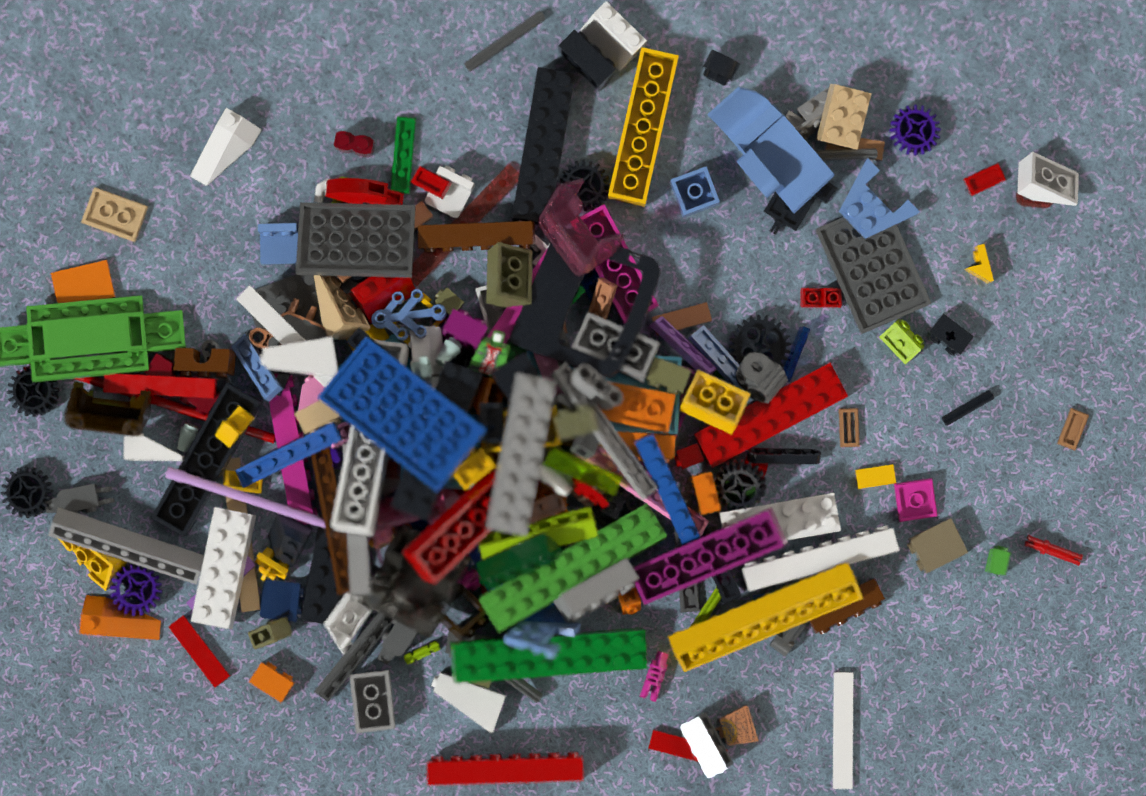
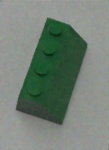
[477,532,563,590]

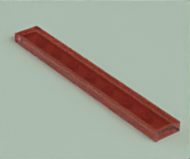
[411,164,519,286]

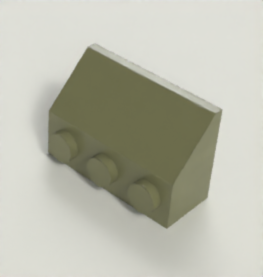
[486,242,532,307]

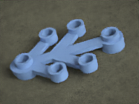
[372,289,447,341]

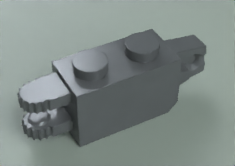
[45,484,115,513]
[377,601,427,665]

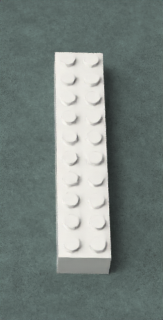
[331,340,410,536]

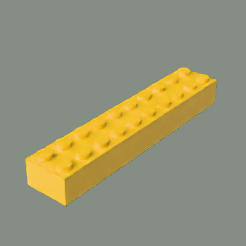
[668,562,863,672]

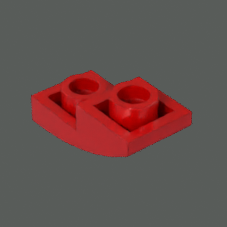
[800,288,842,308]
[571,477,609,509]

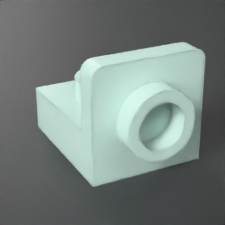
[411,357,433,381]

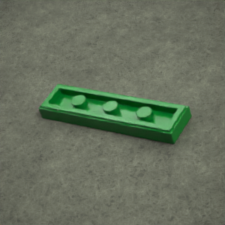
[391,116,416,194]

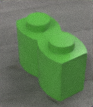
[985,546,1011,576]

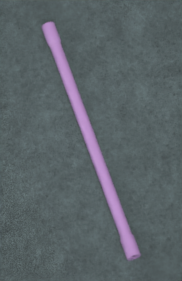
[165,467,371,544]

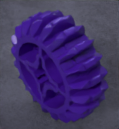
[889,104,941,156]
[110,564,162,616]

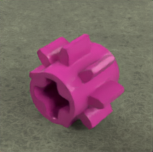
[458,568,481,592]

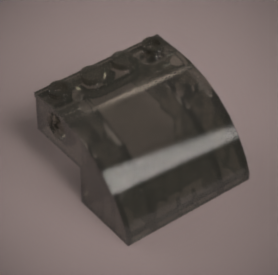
[362,524,471,638]

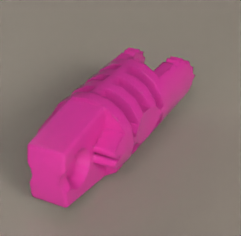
[640,651,668,702]

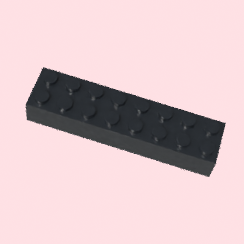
[511,67,575,226]
[391,361,483,522]
[151,383,263,537]
[301,469,348,624]

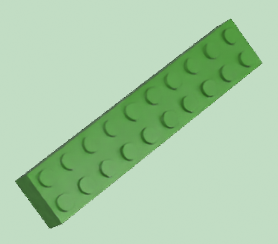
[479,503,667,634]

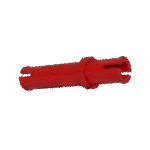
[1024,535,1083,566]

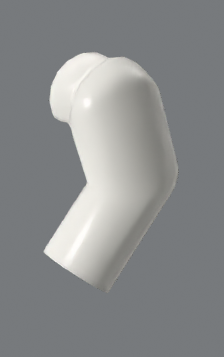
[314,179,330,203]

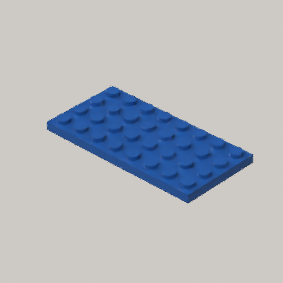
[317,337,487,492]

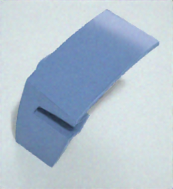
[707,87,835,213]

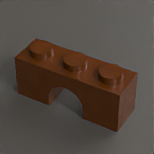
[173,348,236,378]

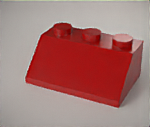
[348,277,415,324]

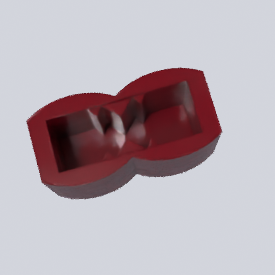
[334,131,375,157]

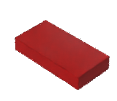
[963,163,1006,197]
[411,166,452,200]

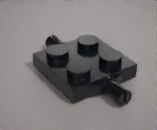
[763,192,816,235]

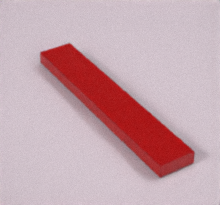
[103,374,216,398]

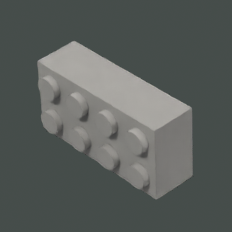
[572,313,659,383]
[554,558,638,622]

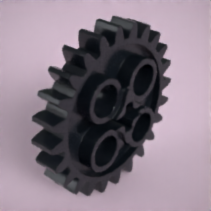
[729,315,791,367]

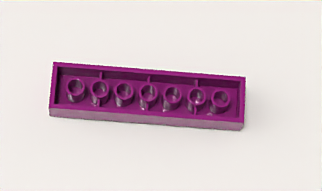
[632,507,788,605]

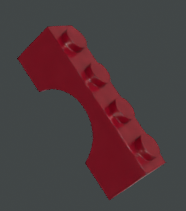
[145,353,220,415]

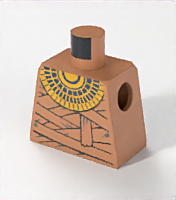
[715,705,758,745]

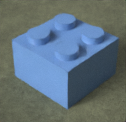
[670,166,720,218]

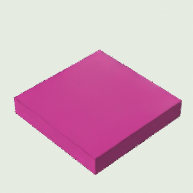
[894,478,937,522]

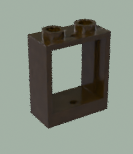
[429,580,490,641]

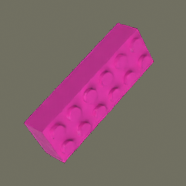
[570,204,659,325]

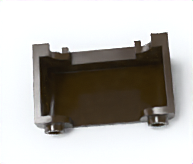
[64,382,151,436]

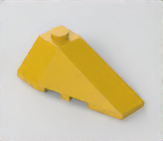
[58,539,127,591]

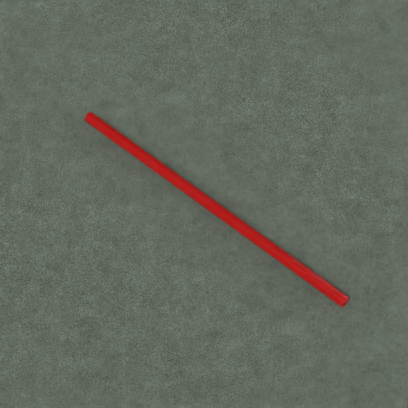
[29,364,276,444]

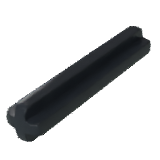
[942,390,994,426]

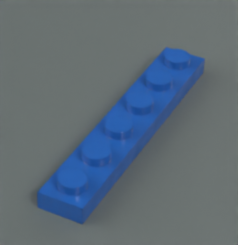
[235,422,343,488]
[635,433,700,545]

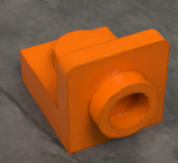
[618,583,641,615]

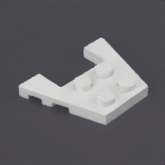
[324,593,395,655]

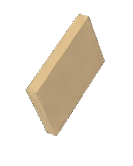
[81,187,148,242]

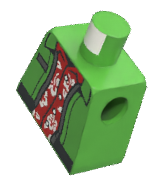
[468,330,510,376]

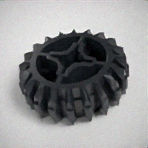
[559,160,610,212]
[7,366,60,417]
[714,459,767,510]
[1,466,54,518]

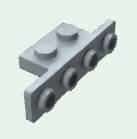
[796,88,829,139]

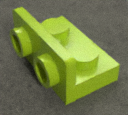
[879,318,925,365]

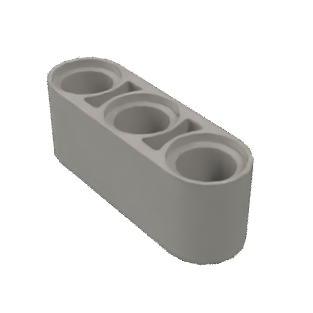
[568,364,623,411]

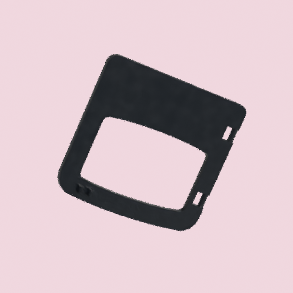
[510,227,661,377]

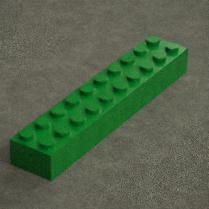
[450,627,647,683]

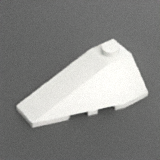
[190,108,261,186]

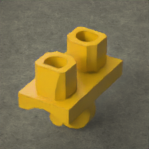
[255,547,290,581]

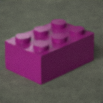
[442,309,488,355]

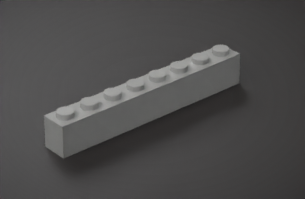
[48,507,204,584]

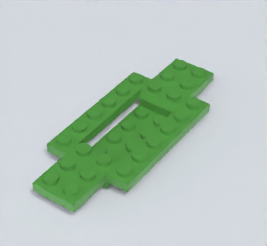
[0,295,186,382]

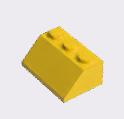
[679,370,750,434]

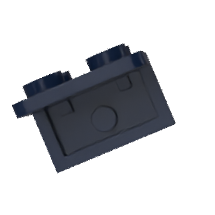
[260,580,305,622]

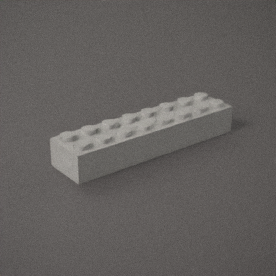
[485,373,557,536]

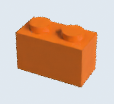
[249,661,295,703]

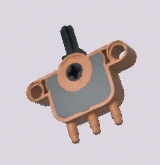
[249,298,338,396]

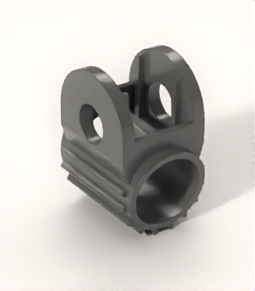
[736,353,788,404]

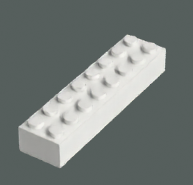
[741,526,899,591]

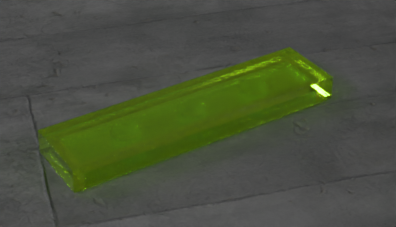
[544,446,623,496]

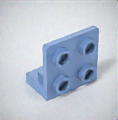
[258,223,298,265]

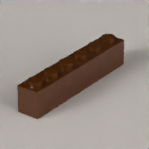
[418,221,535,252]

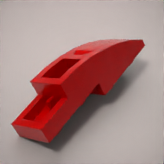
[325,178,404,205]

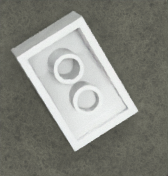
[1017,152,1079,206]
[124,434,185,461]

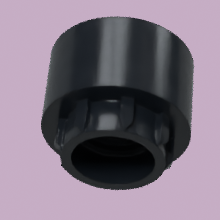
[703,49,741,86]

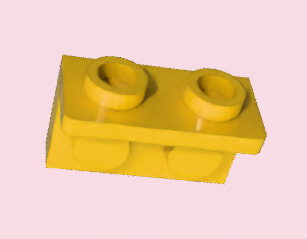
[452,447,496,490]

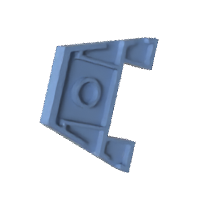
[839,159,920,239]
[505,621,581,659]

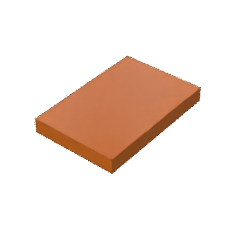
[51,260,116,303]

